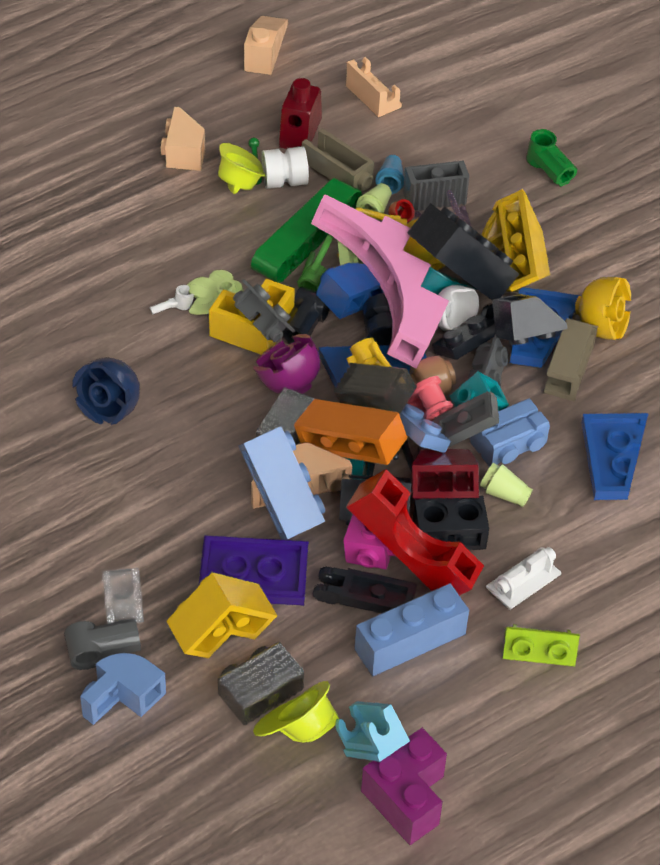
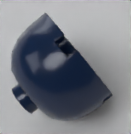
[72,357,140,425]

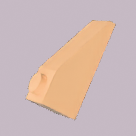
[244,16,288,75]

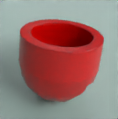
[388,199,415,223]

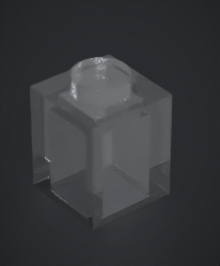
[102,568,144,624]

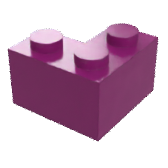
[361,727,447,845]

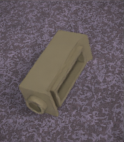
[302,128,374,192]
[544,318,598,401]

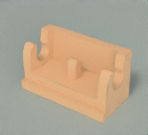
[346,57,402,117]

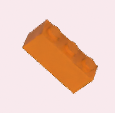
[294,399,407,465]

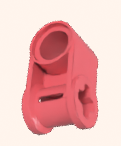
[406,376,453,421]

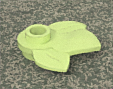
[187,270,244,315]

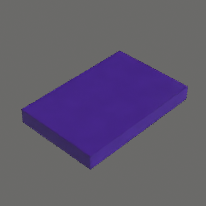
[198,535,309,606]

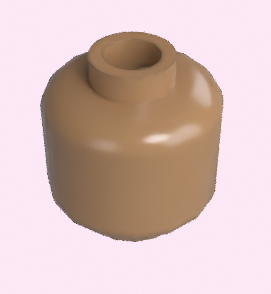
[405,355,456,396]

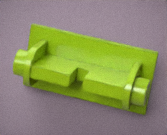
[503,624,580,667]

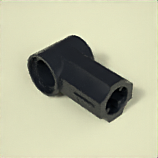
[282,286,330,344]

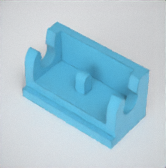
[336,701,410,762]

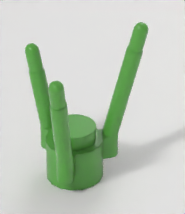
[297,234,333,291]

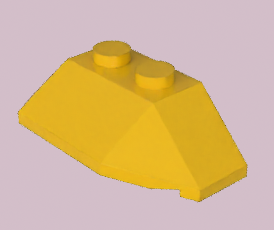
[481,189,550,292]

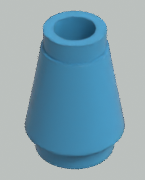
[375,155,404,194]

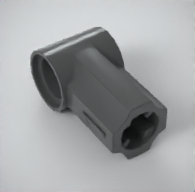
[64,619,141,670]

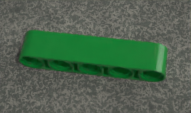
[251,178,362,283]

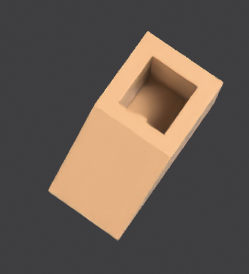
[161,107,205,171]

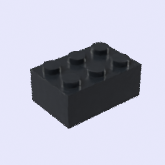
[407,203,519,300]

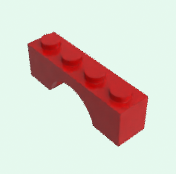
[346,469,484,596]

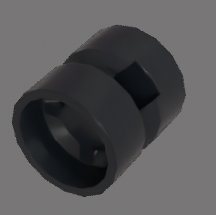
[363,293,392,346]

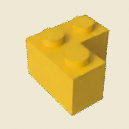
[209,279,295,355]
[166,572,278,659]

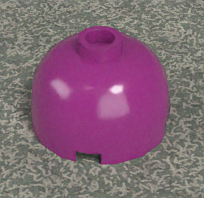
[253,334,320,395]

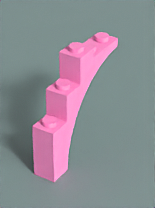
[311,194,449,368]

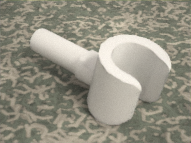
[150,285,194,315]

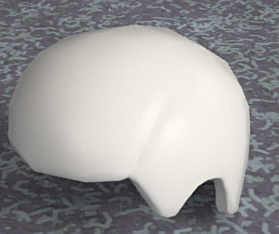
[438,285,479,332]

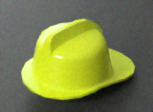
[218,143,265,194]
[253,681,339,743]

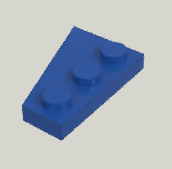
[510,287,581,368]
[581,413,648,500]

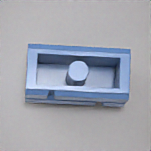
[470,398,550,467]

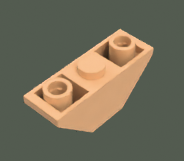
[251,442,352,509]

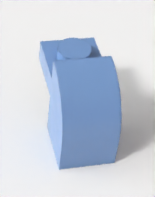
[80,653,166,725]

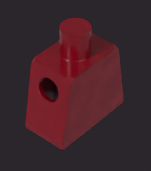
[279,78,322,149]
[412,449,479,498]

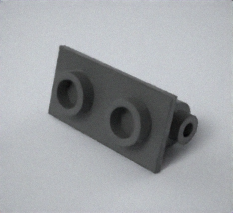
[233,279,295,342]
[467,334,508,387]

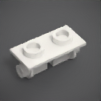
[486,547,562,610]

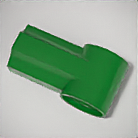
[526,129,578,187]

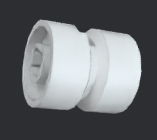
[262,147,309,189]

